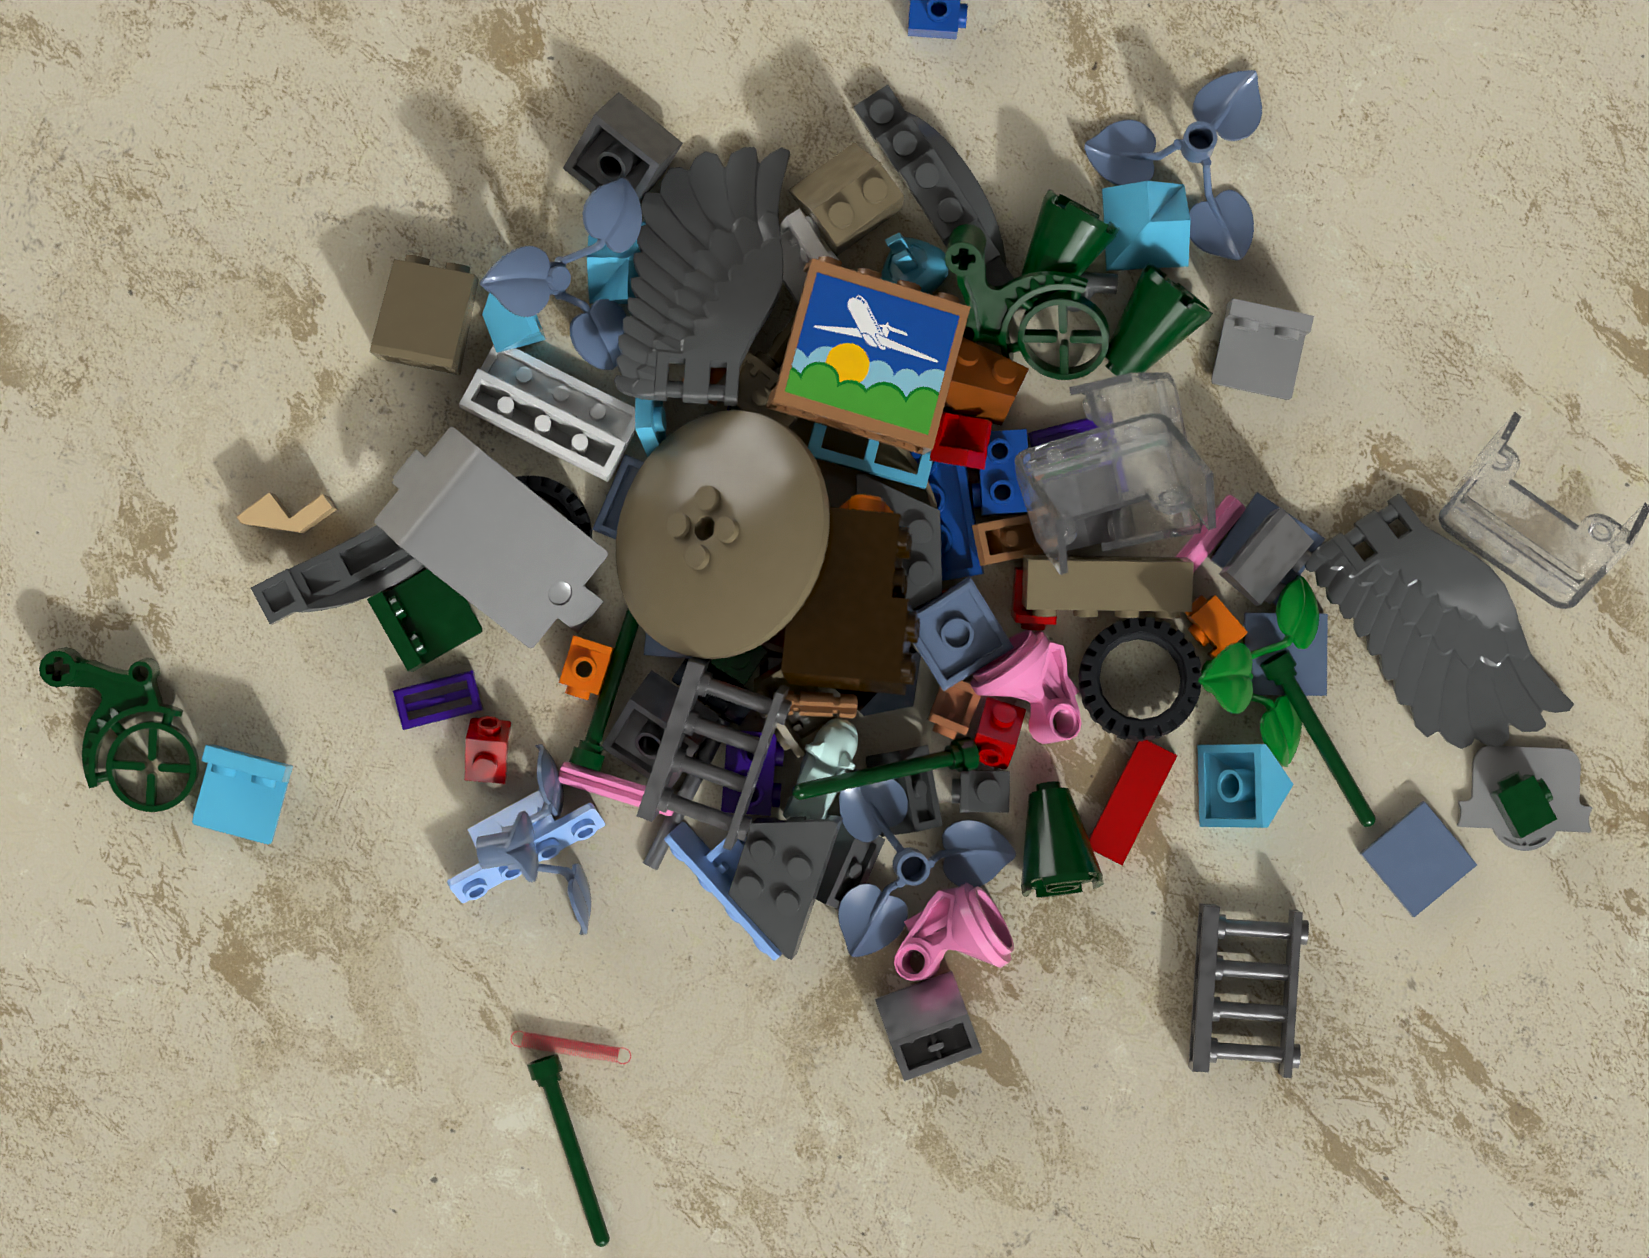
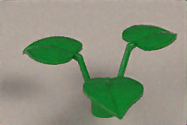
[1198,575,1319,767]

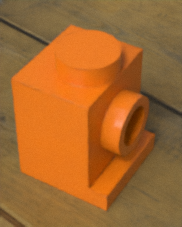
[1185,595,1248,660]
[559,635,614,700]

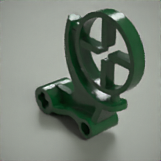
[945,224,1110,380]
[39,647,199,812]

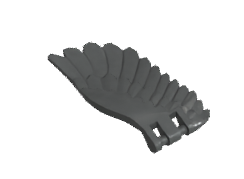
[1305,494,1574,749]

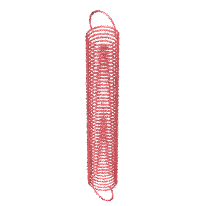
[511,1031,631,1064]

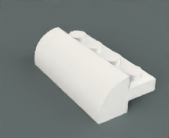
[459,345,636,482]

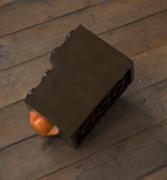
[781,495,920,695]

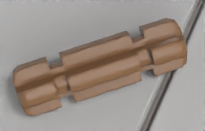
[786,691,857,718]

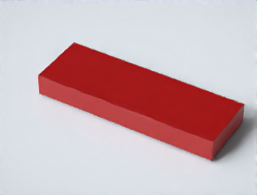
[1089,740,1178,866]

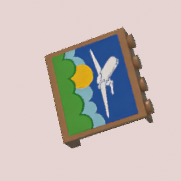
[766,256,970,455]

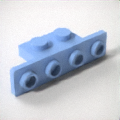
[447,790,605,903]
[664,821,782,961]

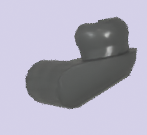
[1066,272,1118,312]

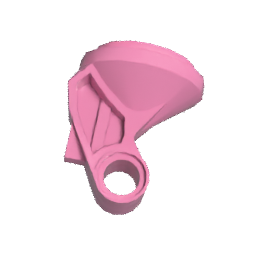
[970,630,1082,744]
[894,883,1014,981]

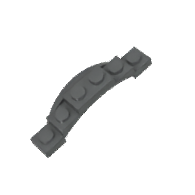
[853,85,1014,286]
[251,525,425,625]

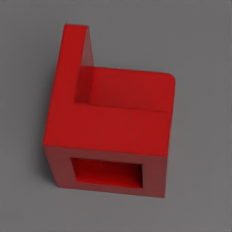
[929,412,992,470]

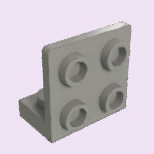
[1211,298,1314,400]

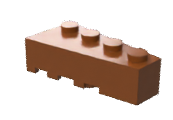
[944,337,1029,426]

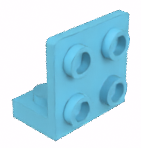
[192,744,293,844]

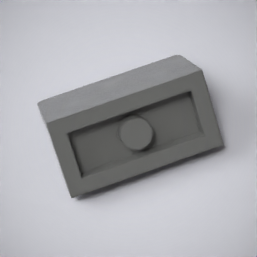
[866,745,943,837]
[816,814,885,909]

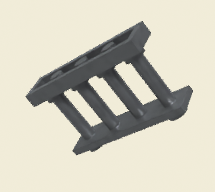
[637,657,792,850]
[1188,903,1309,1078]

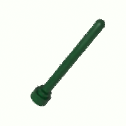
[569,608,639,772]
[1260,649,1376,827]
[792,737,979,800]
[527,1054,610,1247]

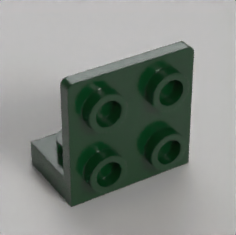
[367,569,483,672]

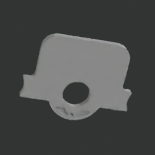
[1457,746,1592,851]

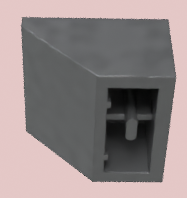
[875,971,982,1081]

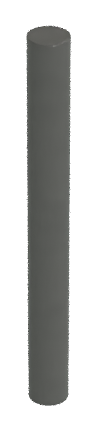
[643,717,731,870]

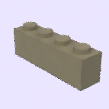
[1022,555,1194,619]

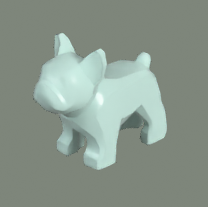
[782,718,858,820]

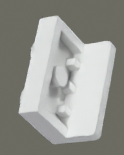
[779,209,839,305]

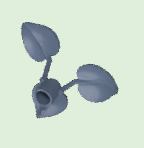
[1084,70,1262,260]
[480,178,642,370]
[476,744,591,935]
[838,769,1016,957]

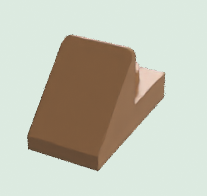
[972,513,1047,566]

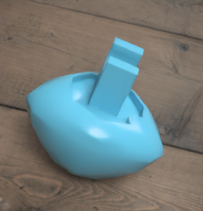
[881,232,949,294]

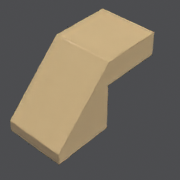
[237,492,338,534]

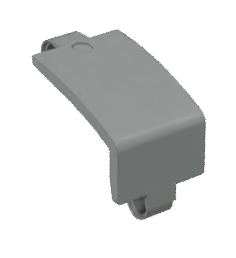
[374,426,608,648]

